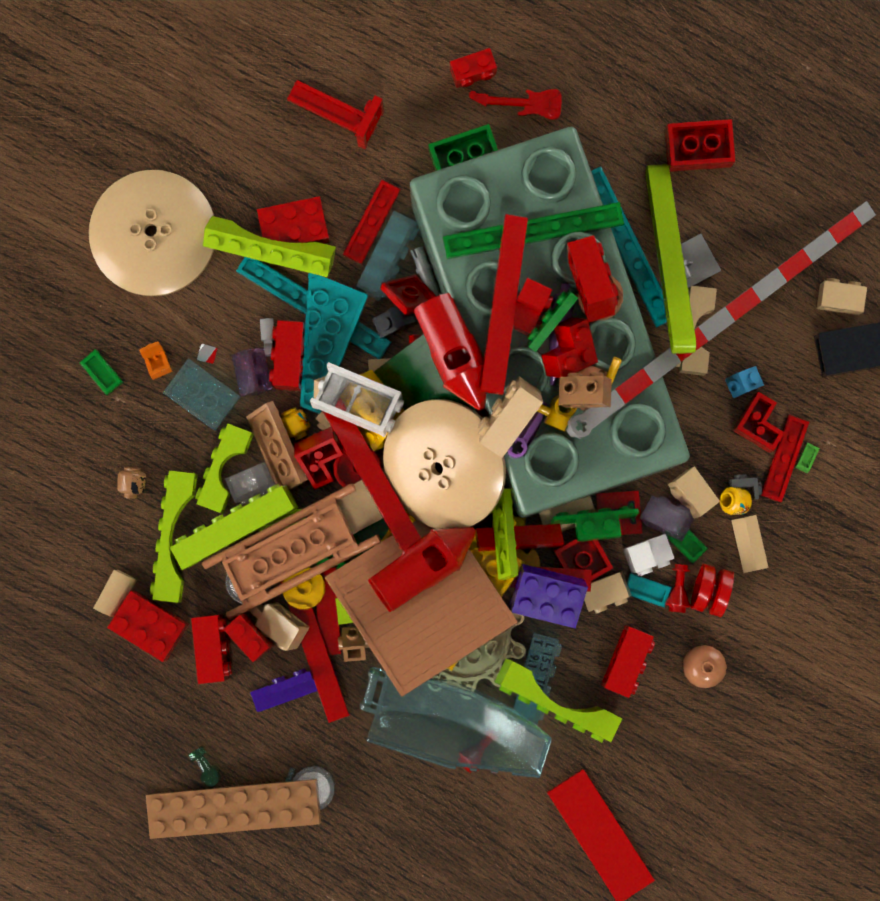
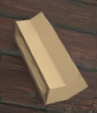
[539,496,595,532]
[731,515,769,573]

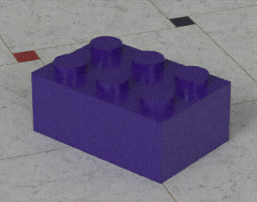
[510,564,588,629]

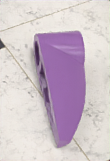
[507,401,548,459]

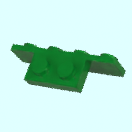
[551,506,639,542]

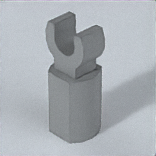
[260,318,275,357]

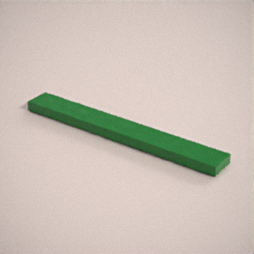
[443,202,624,259]

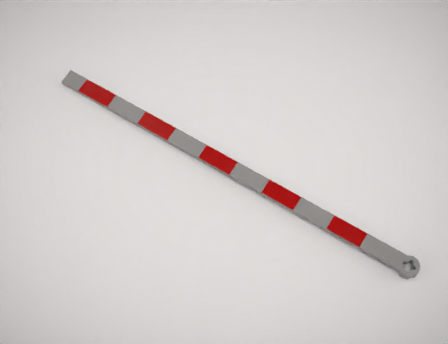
[567,201,876,439]

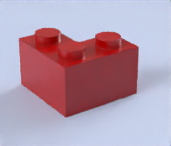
[513,278,554,336]
[541,317,598,378]
[732,392,785,453]
[294,427,343,490]

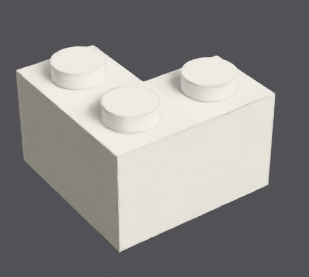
[623,534,675,576]

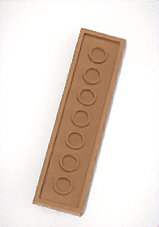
[146,779,321,839]

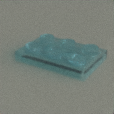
[163,358,240,431]

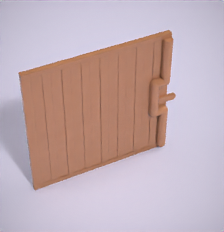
[325,520,518,697]

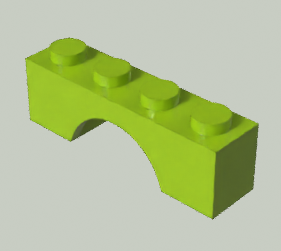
[195,424,254,514]

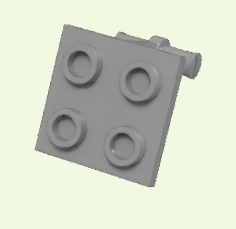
[681,234,721,288]

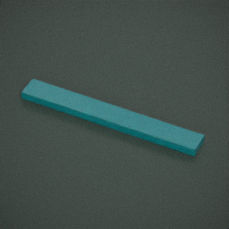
[591,166,667,328]
[236,257,392,359]

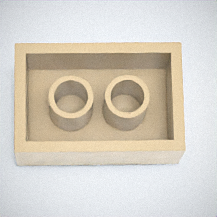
[478,376,543,458]

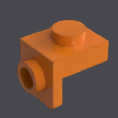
[139,341,173,380]

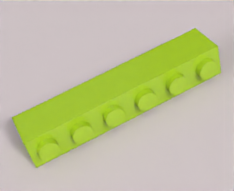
[170,484,298,570]

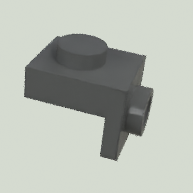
[728,474,762,500]

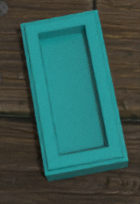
[627,573,672,608]

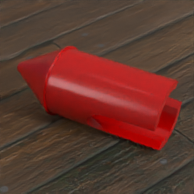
[413,293,487,410]
[368,527,476,612]

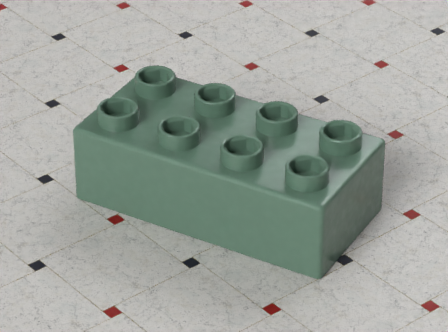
[410,127,690,518]

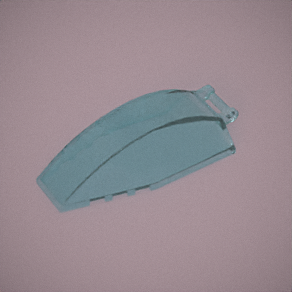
[360,667,552,778]

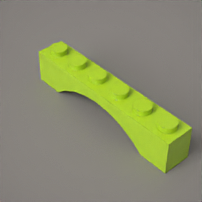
[203,216,336,277]
[150,471,198,603]
[494,659,622,743]

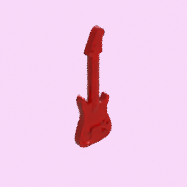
[469,89,562,120]

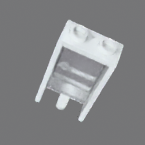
[310,362,404,437]

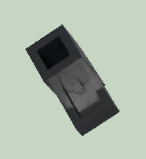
[372,306,419,338]

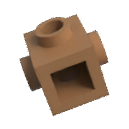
[338,627,369,662]

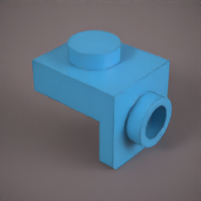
[725,366,764,398]

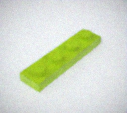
[492,488,518,580]

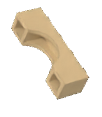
[676,286,717,376]

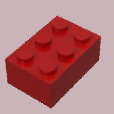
[665,119,735,172]
[257,196,330,244]
[567,235,618,322]
[269,320,305,391]
[107,590,189,662]
[191,614,233,684]
[601,625,655,698]

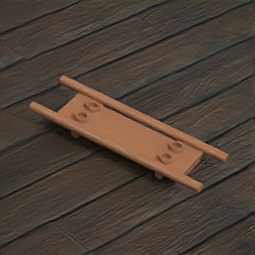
[202,483,381,620]

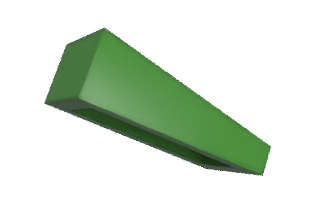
[795,442,820,473]

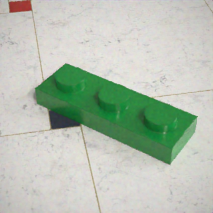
[527,288,578,352]

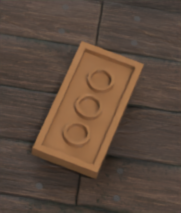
[246,401,308,491]

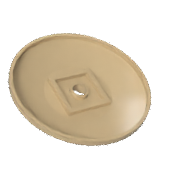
[89,170,214,296]
[383,399,506,529]

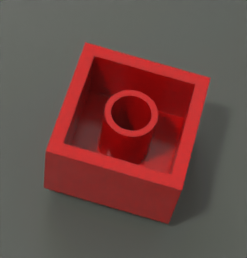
[553,538,613,580]

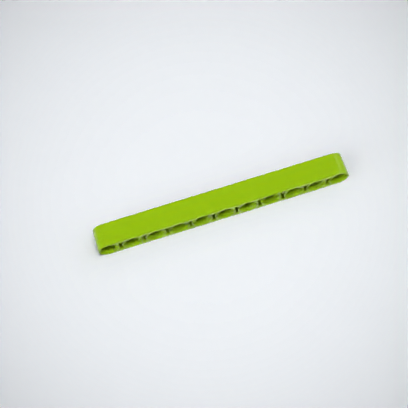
[646,164,696,354]

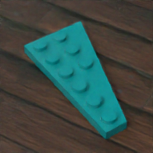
[300,273,369,414]

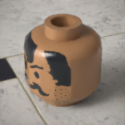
[117,467,146,499]

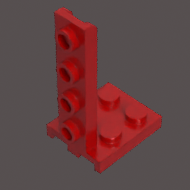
[287,80,384,150]

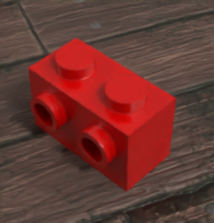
[450,48,497,88]

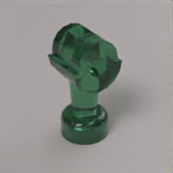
[188,746,221,786]

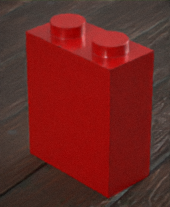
[223,613,274,662]

